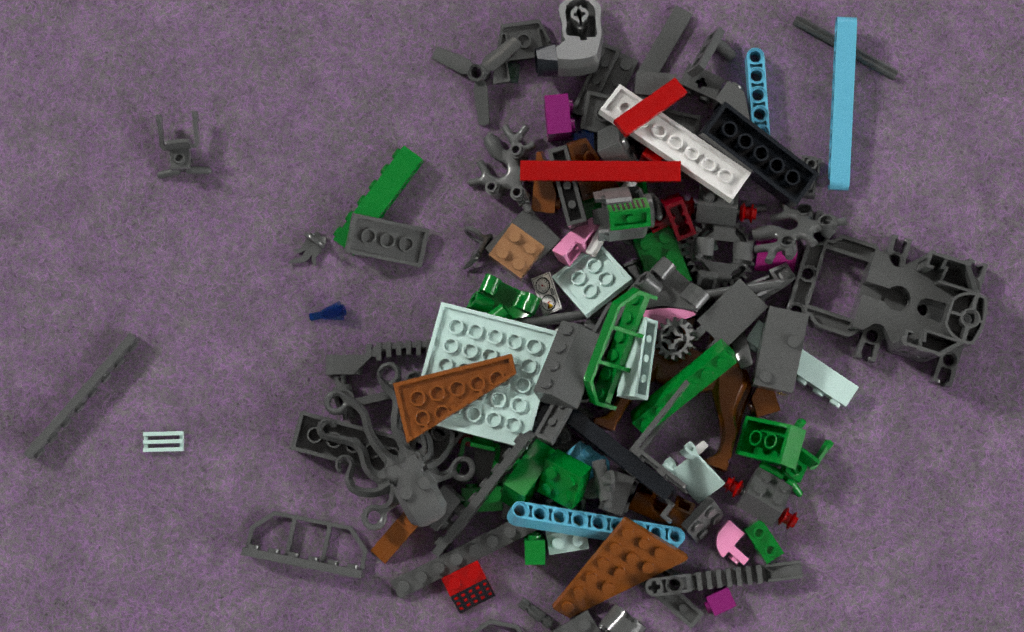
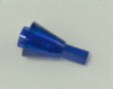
[309,301,347,321]

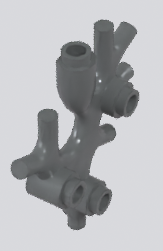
[469,124,537,214]
[752,201,847,264]

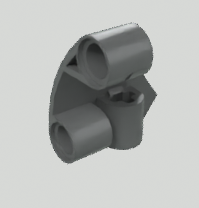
[628,256,710,311]

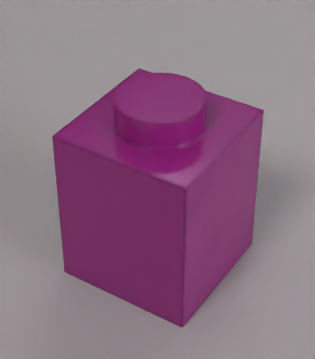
[703,587,737,616]

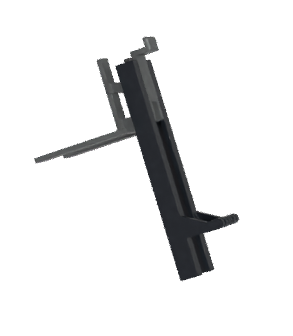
[532,380,690,524]

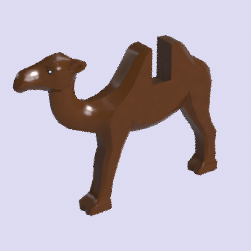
[593,289,752,472]

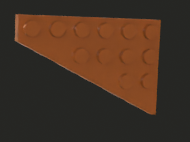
[552,517,688,618]

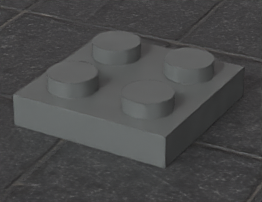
[681,496,724,543]

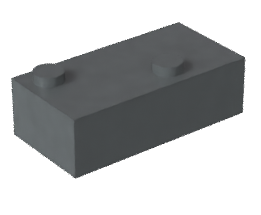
[750,306,809,395]

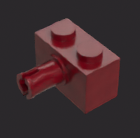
[650,192,696,241]

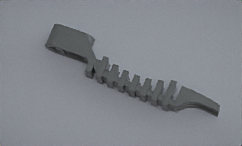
[325,339,431,376]
[644,560,803,597]

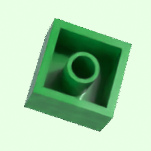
[537,449,592,510]

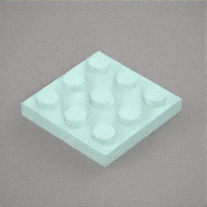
[552,246,634,318]

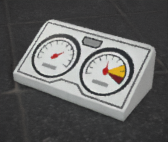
[531,272,562,316]

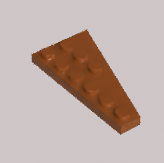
[393,354,517,443]

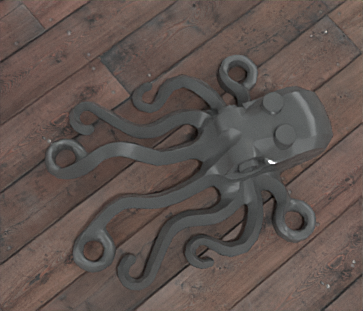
[317,362,477,531]

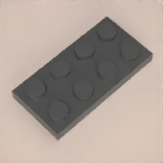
[344,213,430,268]

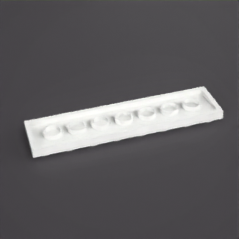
[598,84,751,203]

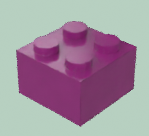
[544,93,575,142]

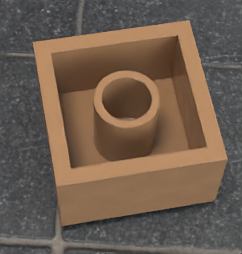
[489,223,545,281]

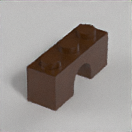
[628,483,695,532]

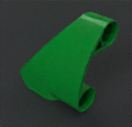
[466,273,542,318]

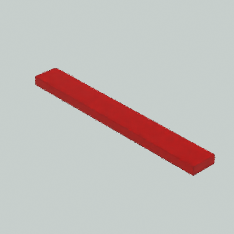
[520,160,681,182]

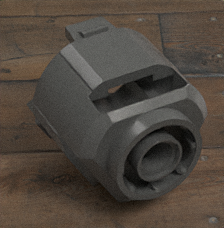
[592,186,655,242]

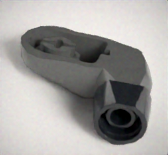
[534,0,604,77]

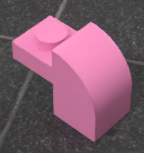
[715,520,749,565]

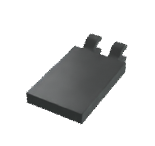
[693,278,768,350]

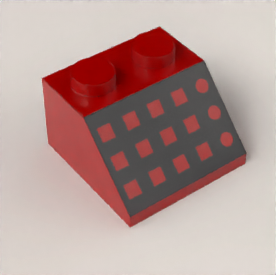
[441,560,496,614]

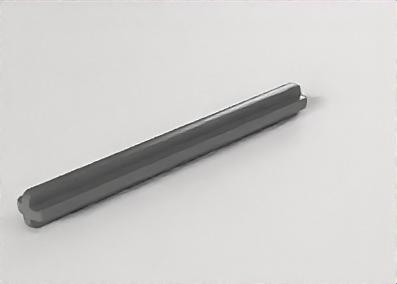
[793,15,898,80]

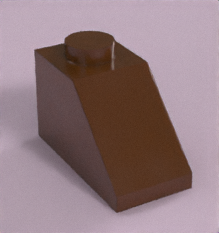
[748,387,781,418]

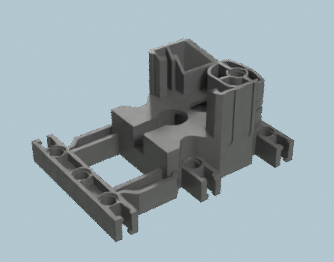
[785,210,988,388]

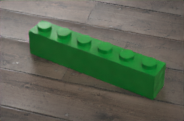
[333,146,424,256]
[631,338,737,433]

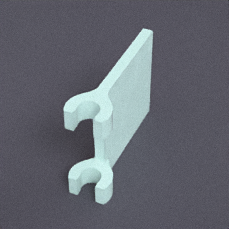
[662,441,725,504]

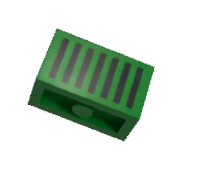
[607,197,651,231]

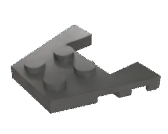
[492,19,552,85]

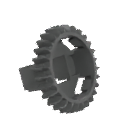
[684,222,756,288]

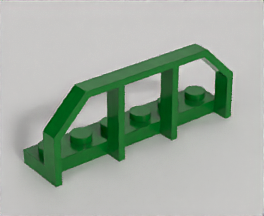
[583,287,658,411]

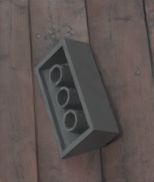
[533,321,599,410]

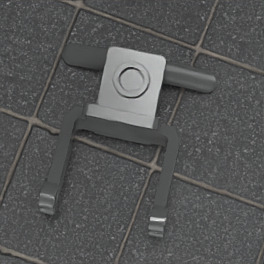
[156,111,212,179]

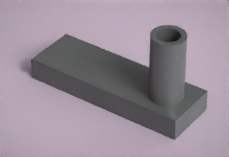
[687,27,737,78]

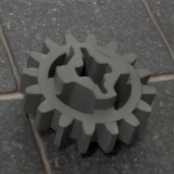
[655,317,698,362]

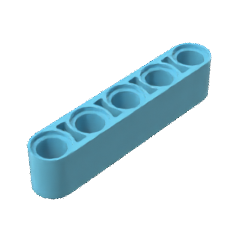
[745,48,770,135]

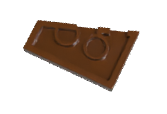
[567,137,619,201]

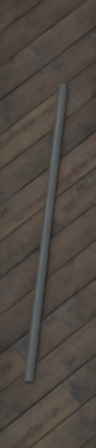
[515,278,781,327]

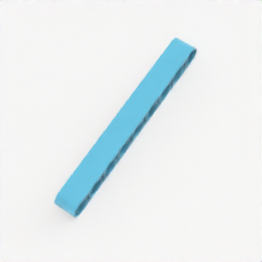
[828,17,857,191]
[507,501,685,548]

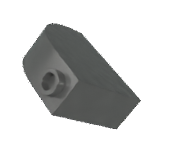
[485,210,560,264]

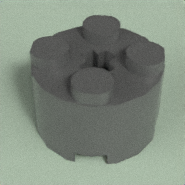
[598,603,646,632]

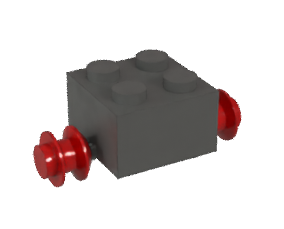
[682,183,757,226]
[723,467,799,530]

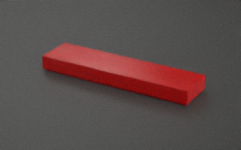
[613,78,688,138]

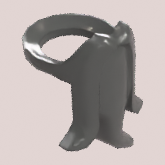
[463,226,493,270]
[288,232,326,265]

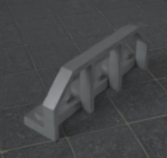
[241,511,368,579]

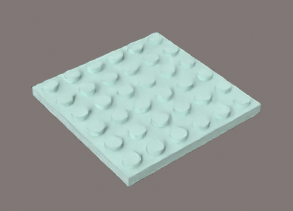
[421,302,557,450]

